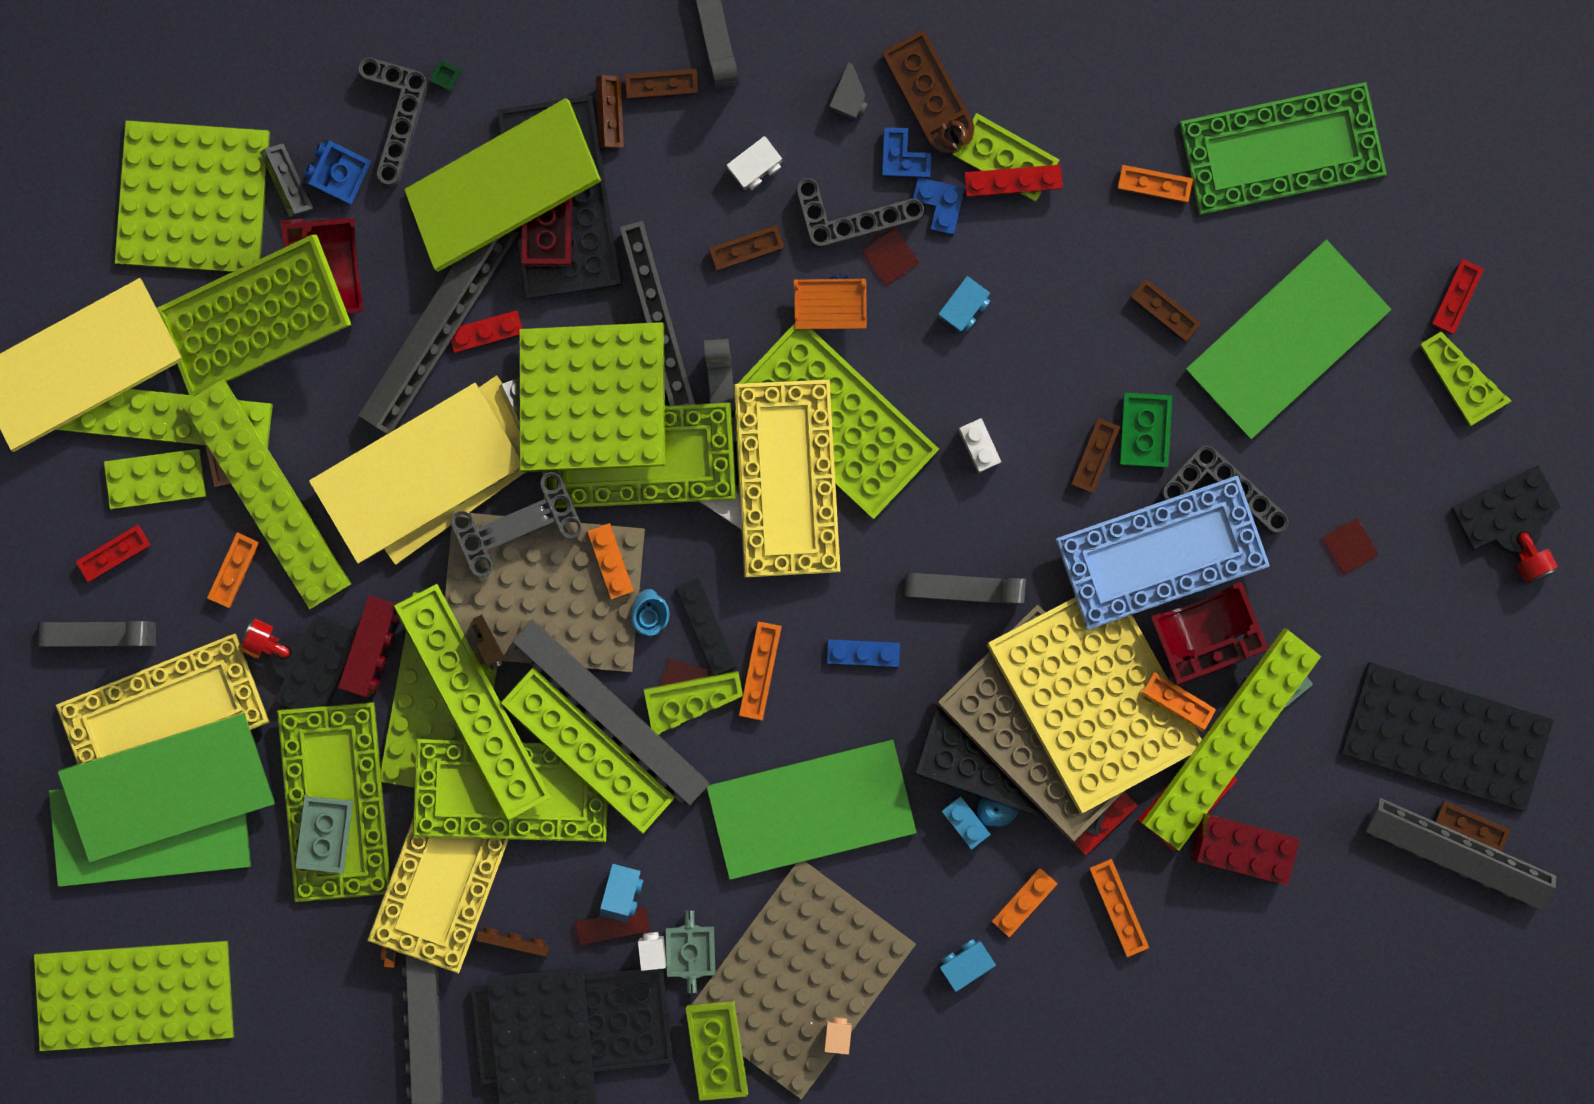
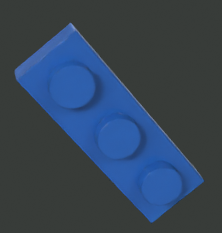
[827,639,900,667]

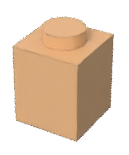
[824,1017,852,1054]

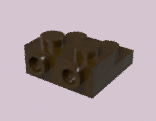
[471,614,505,671]

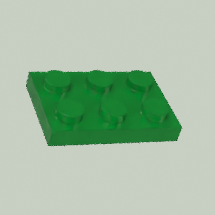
[1120,393,1172,468]

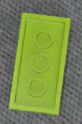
[952,113,1059,203]
[104,449,207,509]
[686,1001,748,1101]

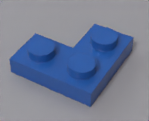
[882,127,931,178]
[913,177,964,235]

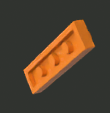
[739,621,782,720]
[1089,859,1149,957]

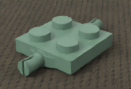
[666,910,715,993]

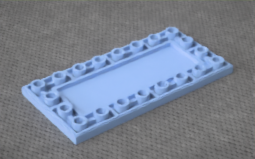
[1055,475,1270,630]

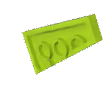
[1420,332,1511,426]
[644,671,743,735]

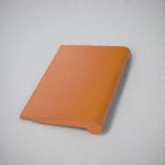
[794,279,867,329]

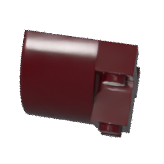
[281,217,364,314]
[1152,582,1269,685]

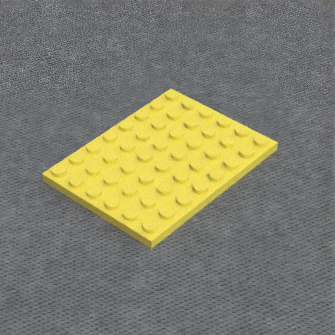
[987,597,1202,815]

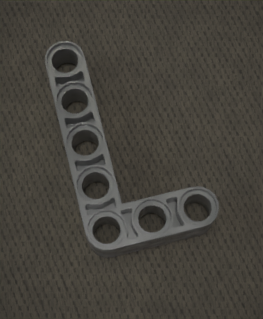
[696,0,739,89]
[358,58,428,187]
[797,178,924,248]
[704,338,735,417]
[1161,446,1289,533]
[904,573,1026,605]
[38,621,156,647]

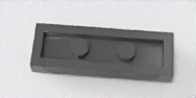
[260,144,313,217]

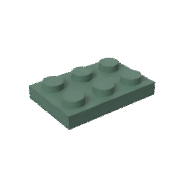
[295,795,353,873]

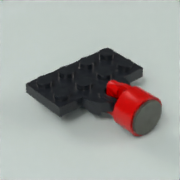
[1451,465,1561,585]
[238,614,356,709]

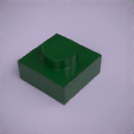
[429,59,462,92]

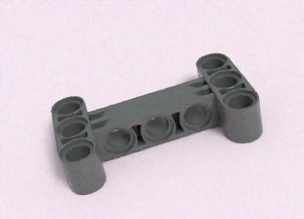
[451,472,582,577]

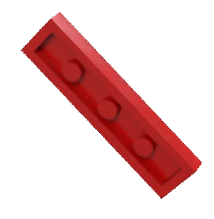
[964,164,1063,197]

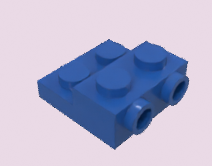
[304,140,372,204]

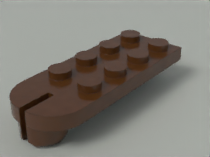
[882,29,975,154]

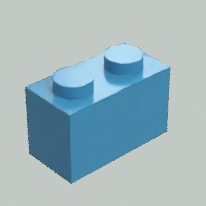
[938,276,990,334]
[941,795,991,849]
[599,864,643,923]
[939,939,996,992]

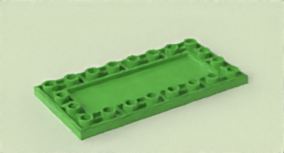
[1179,82,1387,216]
[1185,239,1392,440]
[58,712,275,862]
[707,739,917,879]
[49,789,251,887]

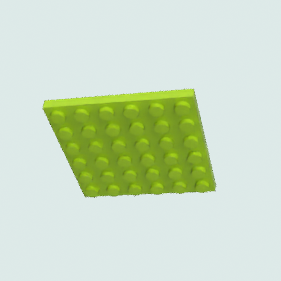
[115,121,270,272]
[520,322,665,472]

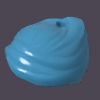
[631,589,669,637]
[977,798,1019,827]

